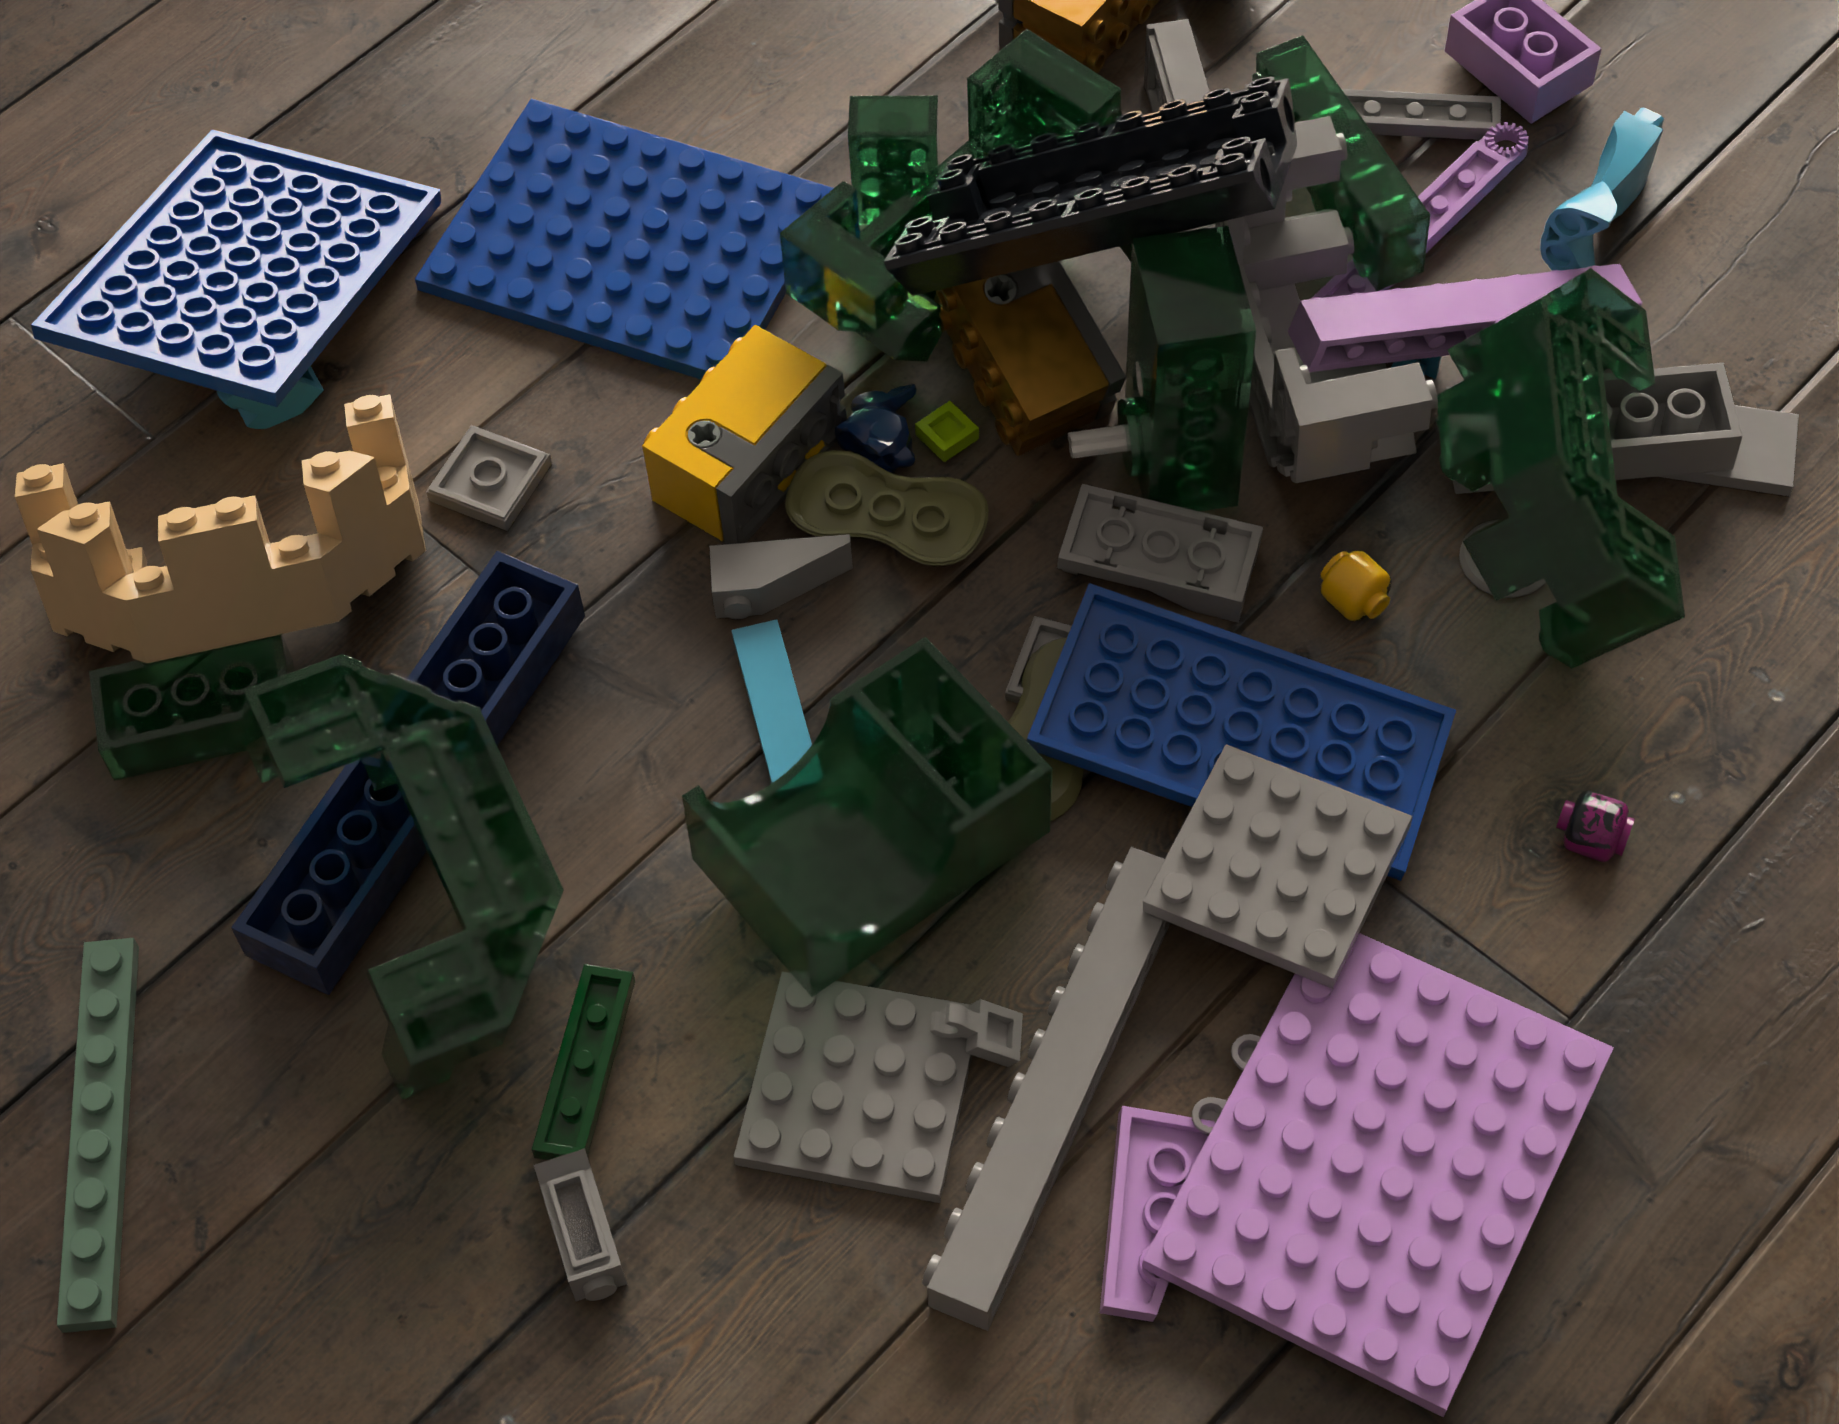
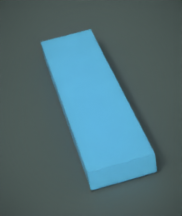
[731,619,822,796]

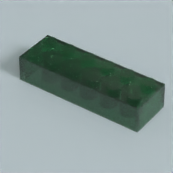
[1252,35,1430,291]

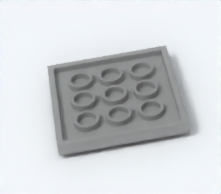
[1143,744,1412,989]
[734,971,973,1203]

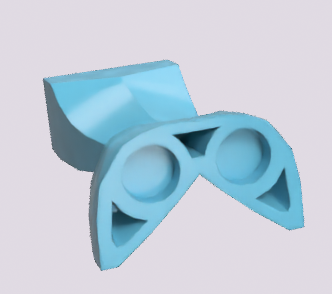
[1540,108,1664,270]

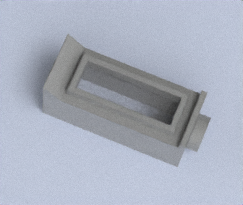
[534,1148,627,1301]

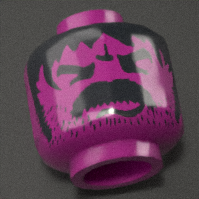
[1556,790,1635,862]

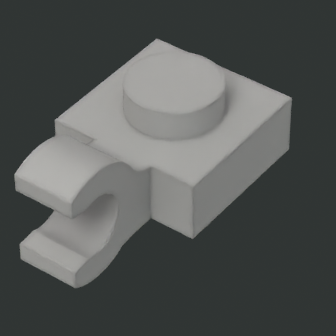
[930,999,1023,1067]

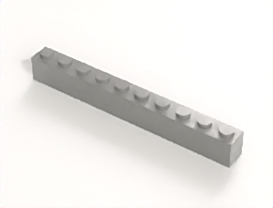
[922,847,1171,1331]

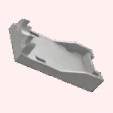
[1057,484,1263,623]

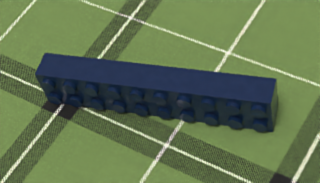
[231,551,585,995]

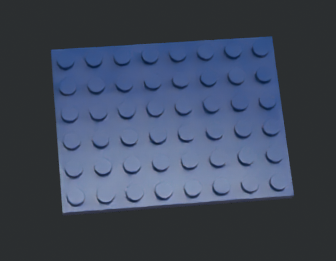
[415,98,838,379]
[31,130,441,407]

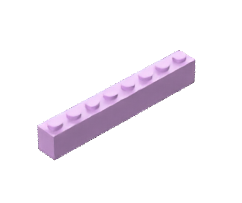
[1288,264,1642,372]

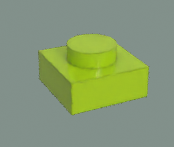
[915,401,979,462]

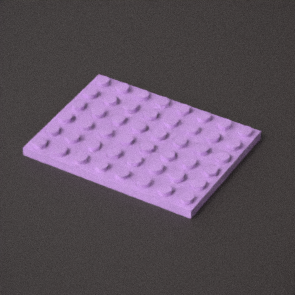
[1142,933,1614,1417]

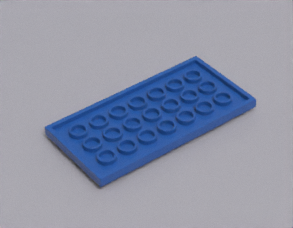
[1025,583,1456,881]

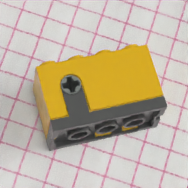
[642,325,847,544]

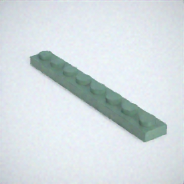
[57,938,139,1333]

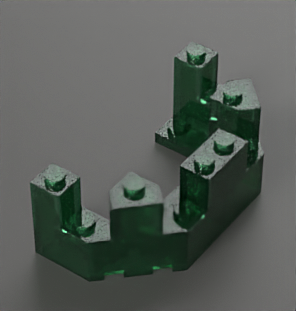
[780,29,1122,362]
[1436,268,1685,669]
[242,654,564,1100]

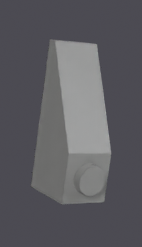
[709,534,853,619]

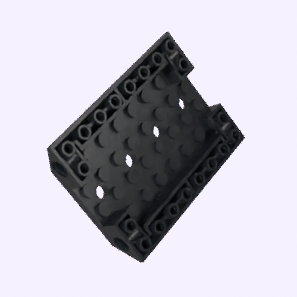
[884,77,1297,296]

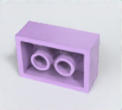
[1445,0,1602,124]

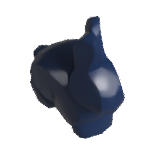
[835,384,917,473]

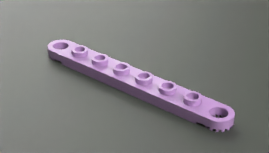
[1312,122,1529,298]

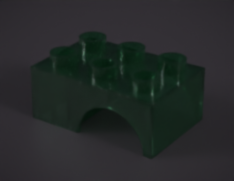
[682,637,1052,997]

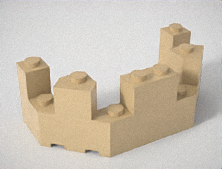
[15,394,426,663]

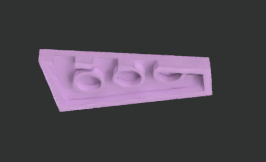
[1100,1106,1215,1322]

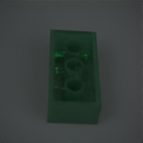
[89,634,305,781]

